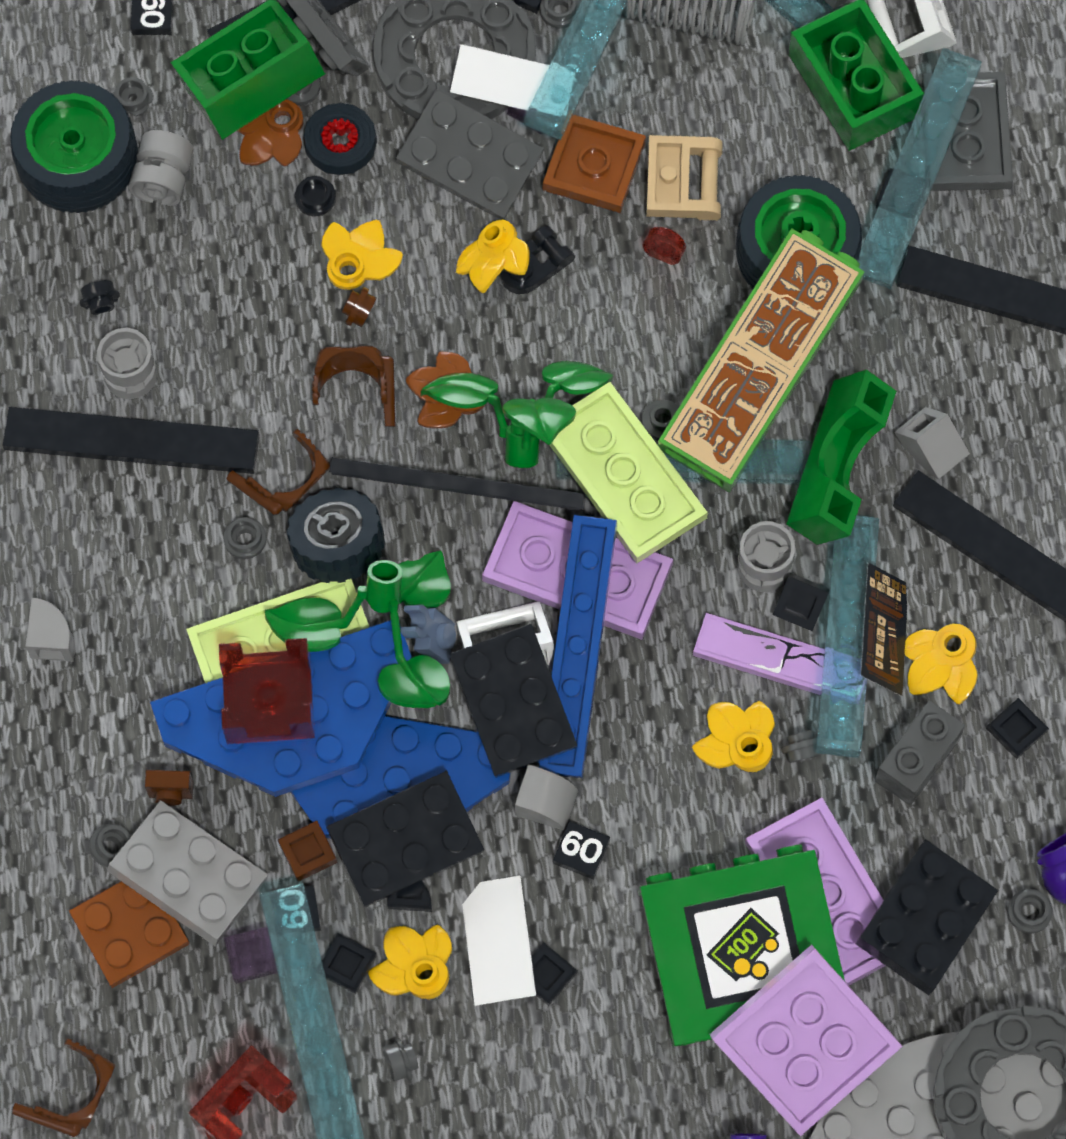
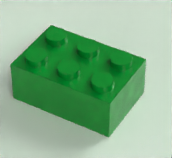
[171,0,325,140]
[789,0,924,151]

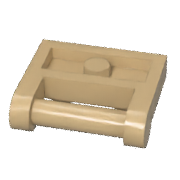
[647,135,723,220]

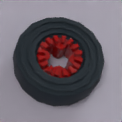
[303,103,377,175]

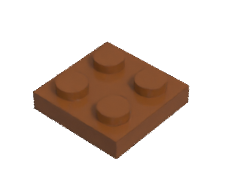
[543,113,646,213]
[69,881,190,988]

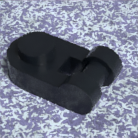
[500,225,575,294]

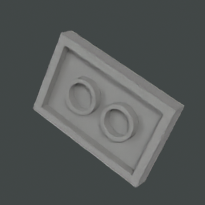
[107,800,268,946]

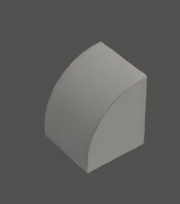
[895,407,970,479]
[25,598,75,662]
[515,764,578,831]

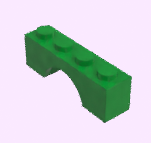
[786,370,897,545]

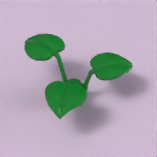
[421,361,613,468]
[265,550,451,708]

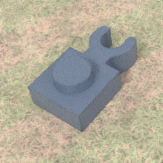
[401,605,456,664]

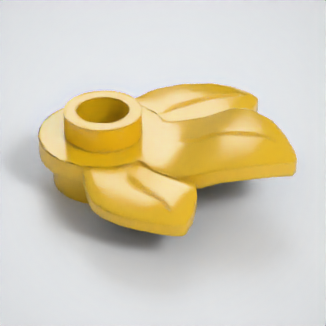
[322,219,403,290]
[456,220,529,293]
[905,624,978,705]
[692,701,775,772]
[368,925,452,999]

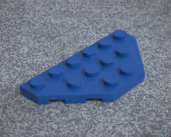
[150,620,412,797]
[290,716,511,839]

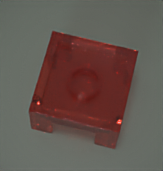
[219,638,315,744]
[188,1045,298,1139]

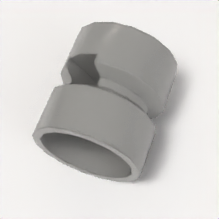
[128,130,194,206]
[97,328,158,399]
[737,521,796,592]

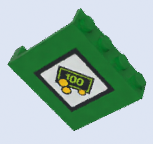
[637,844,845,1048]

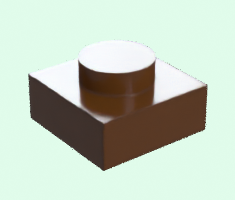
[145,770,194,806]
[278,821,337,882]

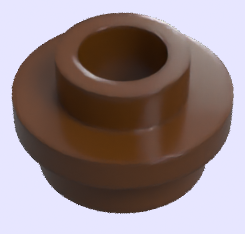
[341,287,377,328]

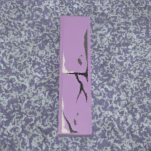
[693,613,867,707]

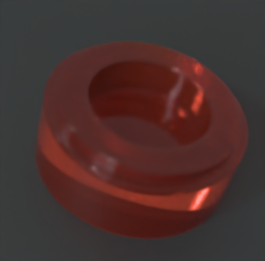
[642,227,686,265]

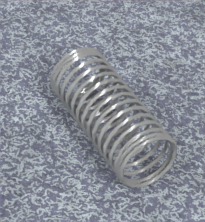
[626,0,756,47]

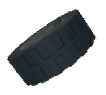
[287,488,385,583]

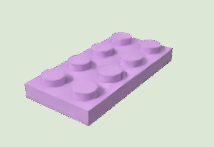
[482,501,673,640]
[745,798,886,985]

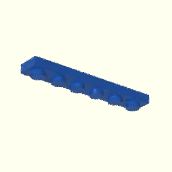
[539,515,618,779]

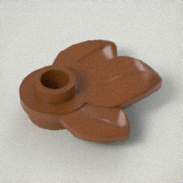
[238,99,303,167]
[406,351,486,429]

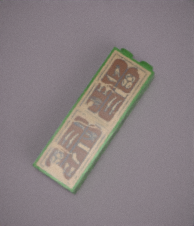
[658,228,865,493]

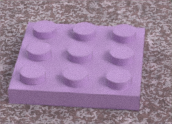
[710,945,903,1136]

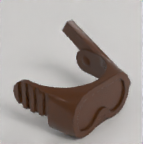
[312,346,395,427]
[226,429,330,515]
[12,1039,115,1137]

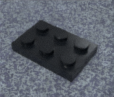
[450,623,578,778]
[326,771,485,908]
[855,839,999,996]

